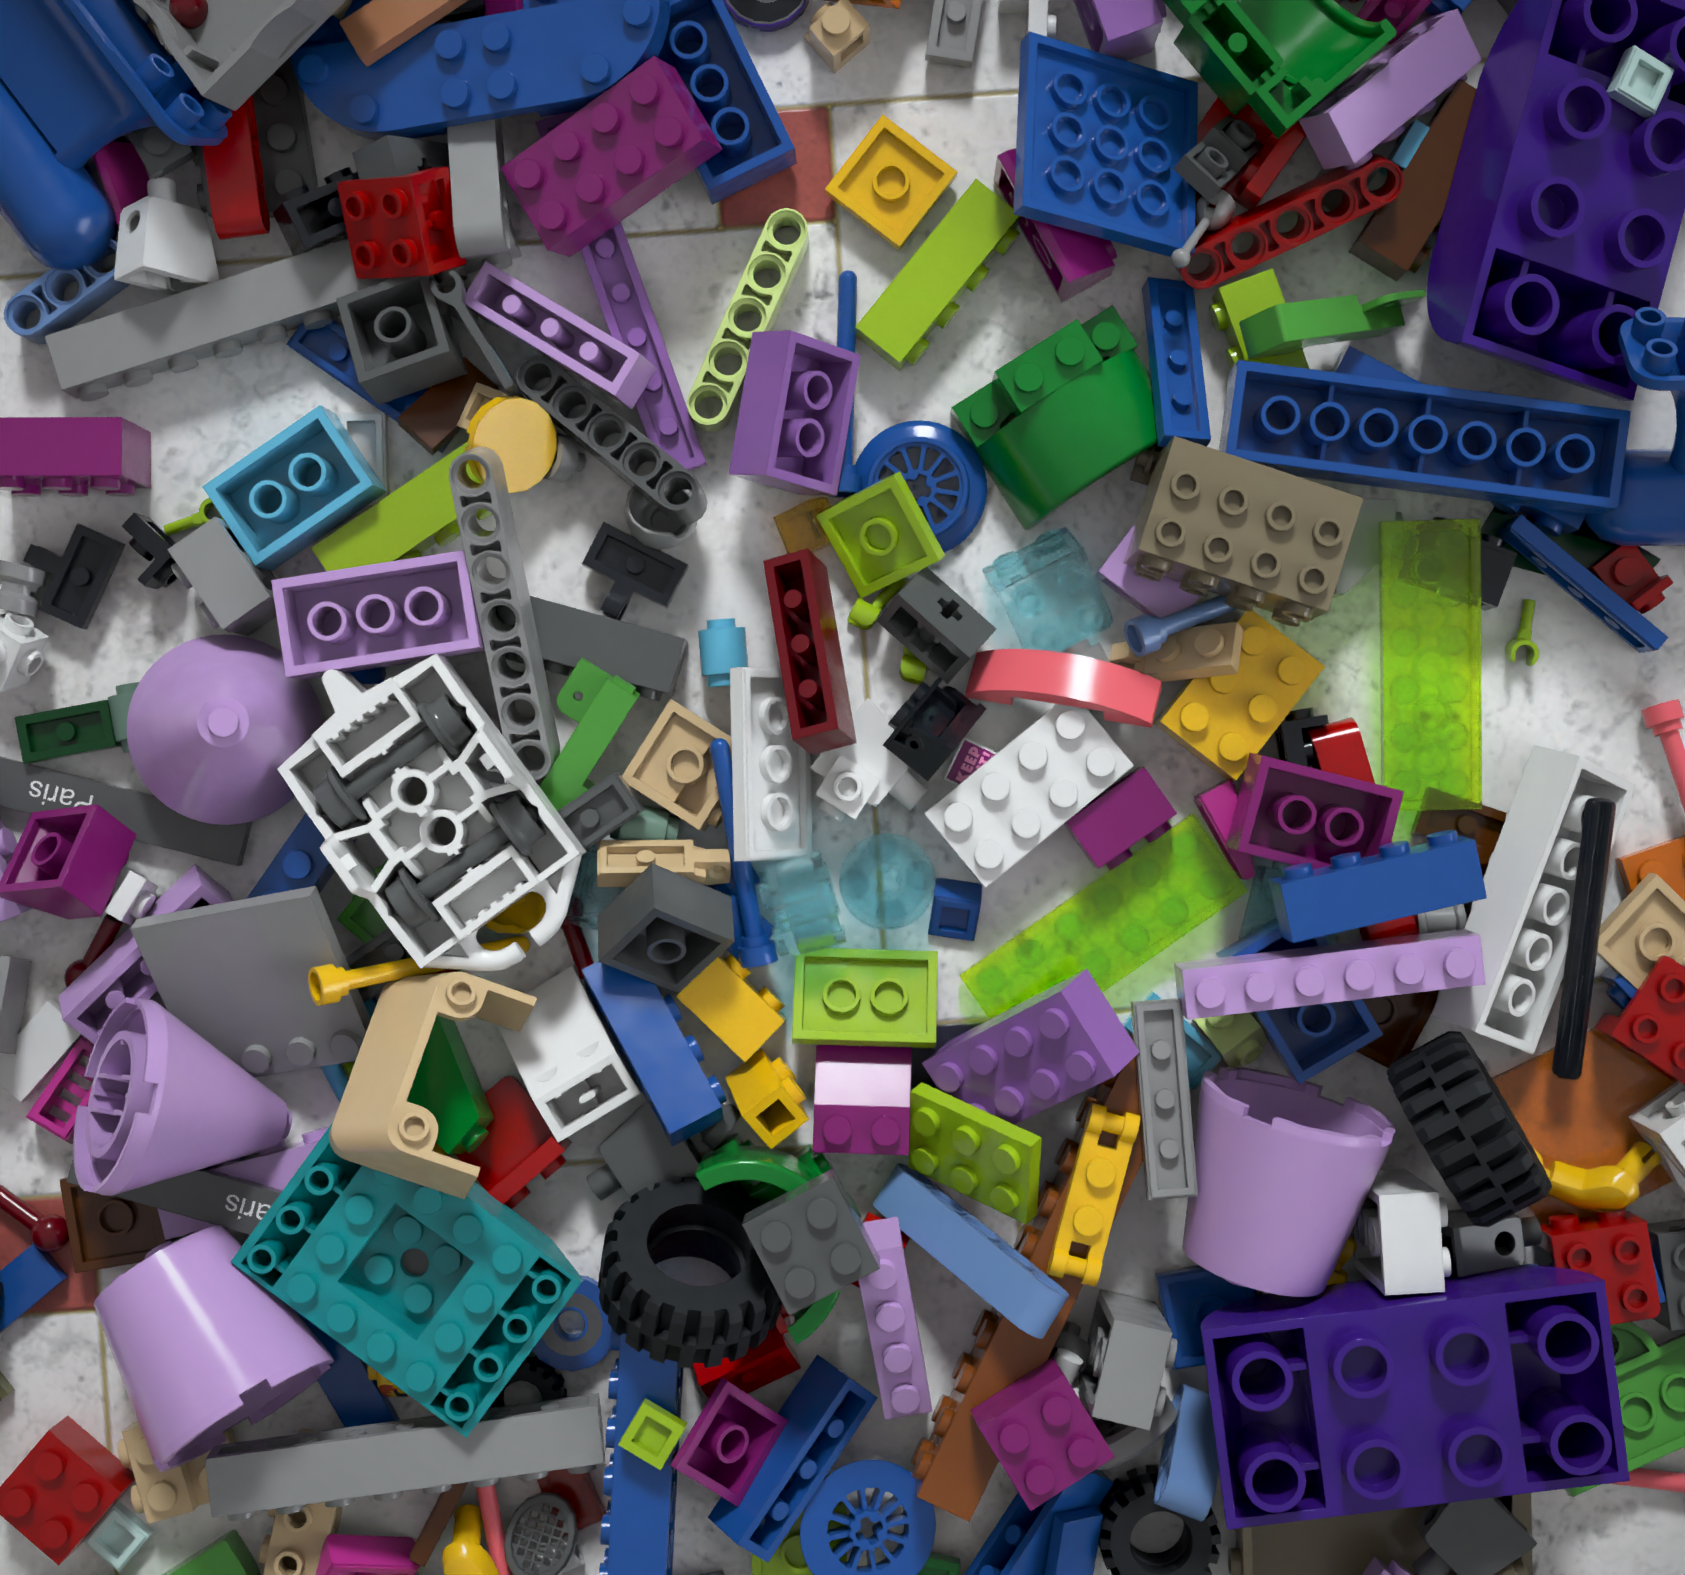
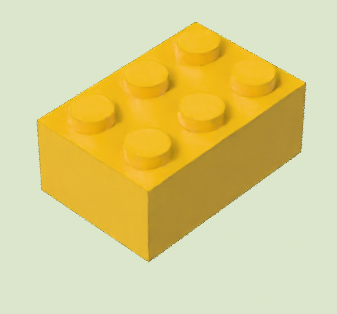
[1153,611,1325,781]

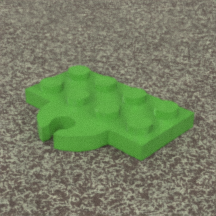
[1565,1322,1685,1497]

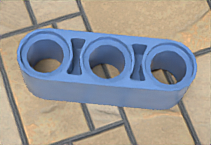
[4,239,130,344]
[1154,1384,1219,1522]

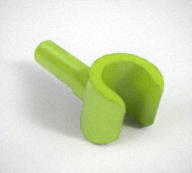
[164,498,224,536]
[847,579,906,630]
[1505,599,1539,666]
[899,646,927,685]

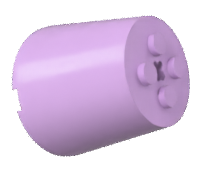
[1182,1067,1396,1297]
[94,1225,334,1472]

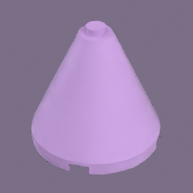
[126,634,323,825]
[73,997,292,1196]

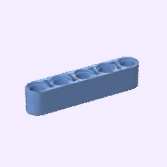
[873,1163,1069,1339]

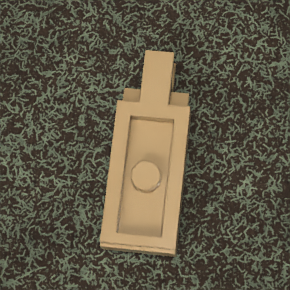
[1109,622,1244,682]
[597,839,731,887]

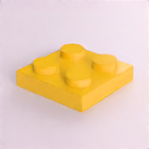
[825,114,958,251]

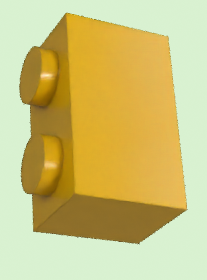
[676,953,786,1062]

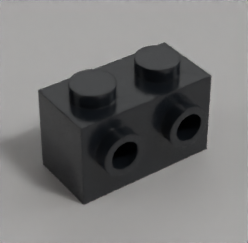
[273,167,359,256]

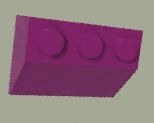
[994,148,1117,303]

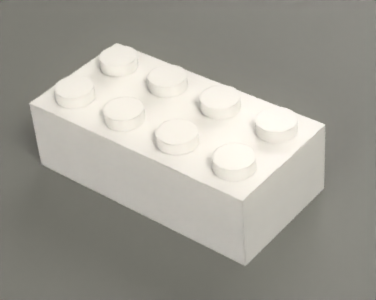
[923,704,1134,888]

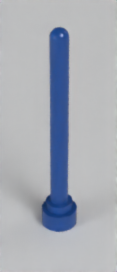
[825,270,862,498]
[710,738,778,968]

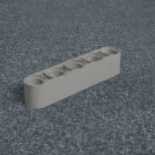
[447,118,511,258]

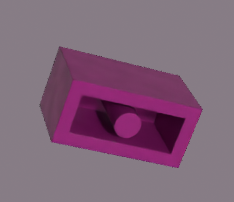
[1064,767,1177,870]

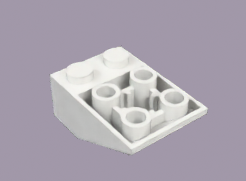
[497,965,642,1143]

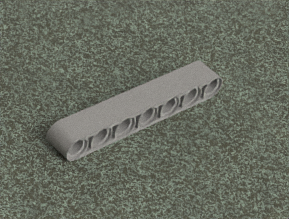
[449,446,560,781]

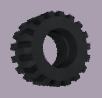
[1098,1465,1221,1575]

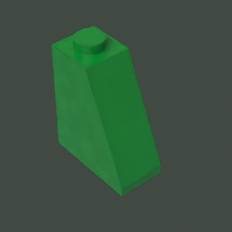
[407,1015,494,1154]

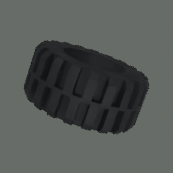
[1387,1031,1552,1227]
[598,1177,782,1368]

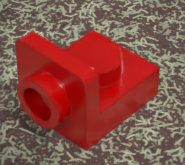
[1587,545,1674,614]

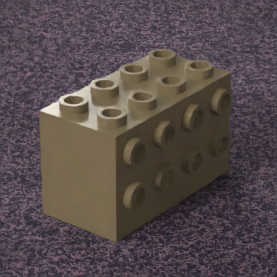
[1123,436,1364,627]

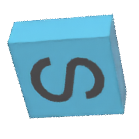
[1379,119,1430,176]

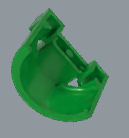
[1162,0,1397,138]
[950,305,1158,530]
[695,1133,861,1345]

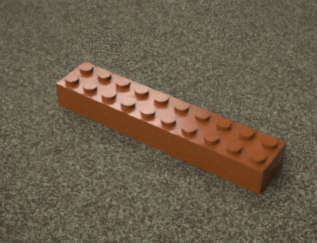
[911,1057,1143,1522]

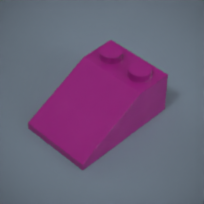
[813,1045,912,1155]

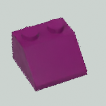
[0,804,137,919]
[670,1378,788,1507]

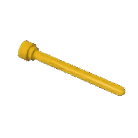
[308,935,530,1006]

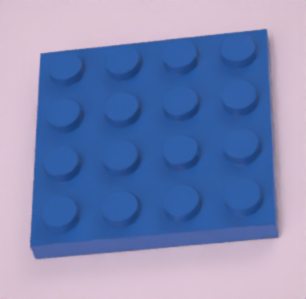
[1013,31,1198,257]

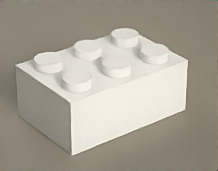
[1352,1169,1451,1296]

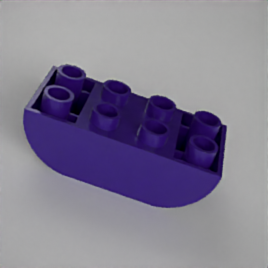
[1427,0,1685,401]
[1201,1265,1630,1530]

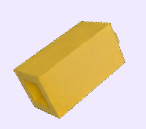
[725,1048,809,1149]

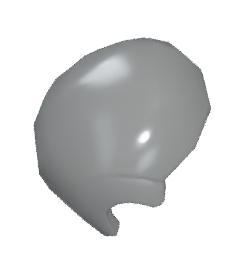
[625,487,697,550]

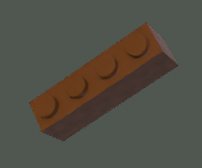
[1349,79,1476,281]

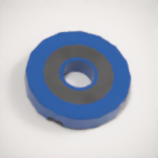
[532,1275,612,1372]

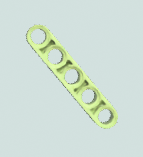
[687,208,809,433]

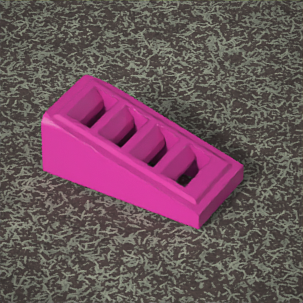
[1193,779,1256,880]
[26,1036,94,1144]

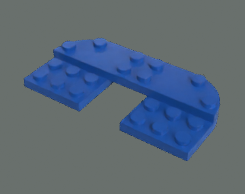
[290,0,670,140]

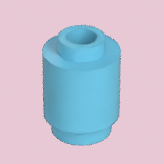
[698,618,748,687]

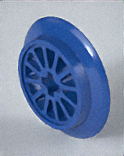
[855,420,987,553]
[800,1460,936,1575]

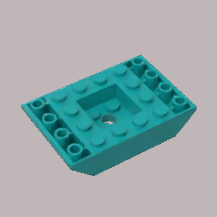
[231,1122,583,1438]

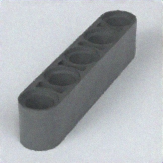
[516,355,707,525]

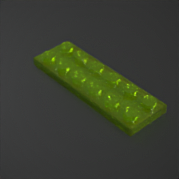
[1379,518,1482,811]
[959,813,1248,1019]

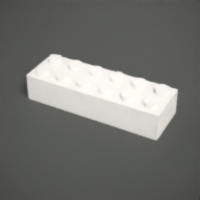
[1431,745,1636,1054]

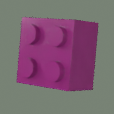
[970,1357,1115,1511]

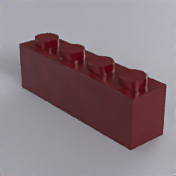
[763,548,857,755]

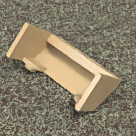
[329,972,537,1199]

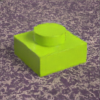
[618,1398,687,1470]

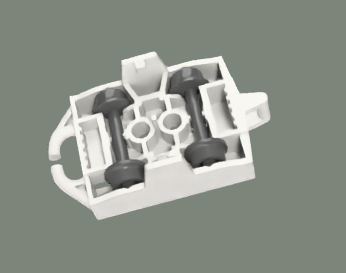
[277,654,586,972]

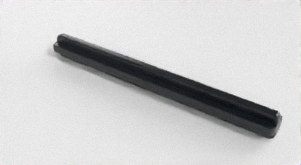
[1552,798,1616,1080]

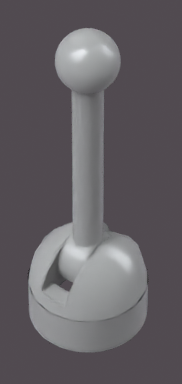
[1171,189,1235,268]

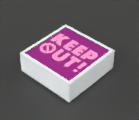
[943,737,997,786]

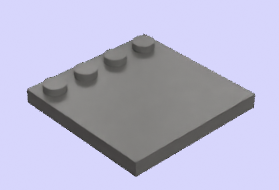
[130,886,371,1078]

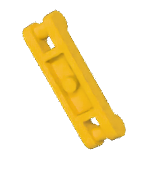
[1047,1103,1140,1287]

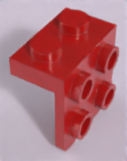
[455,1075,572,1209]
[1539,1208,1661,1325]

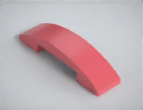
[965,649,1162,728]

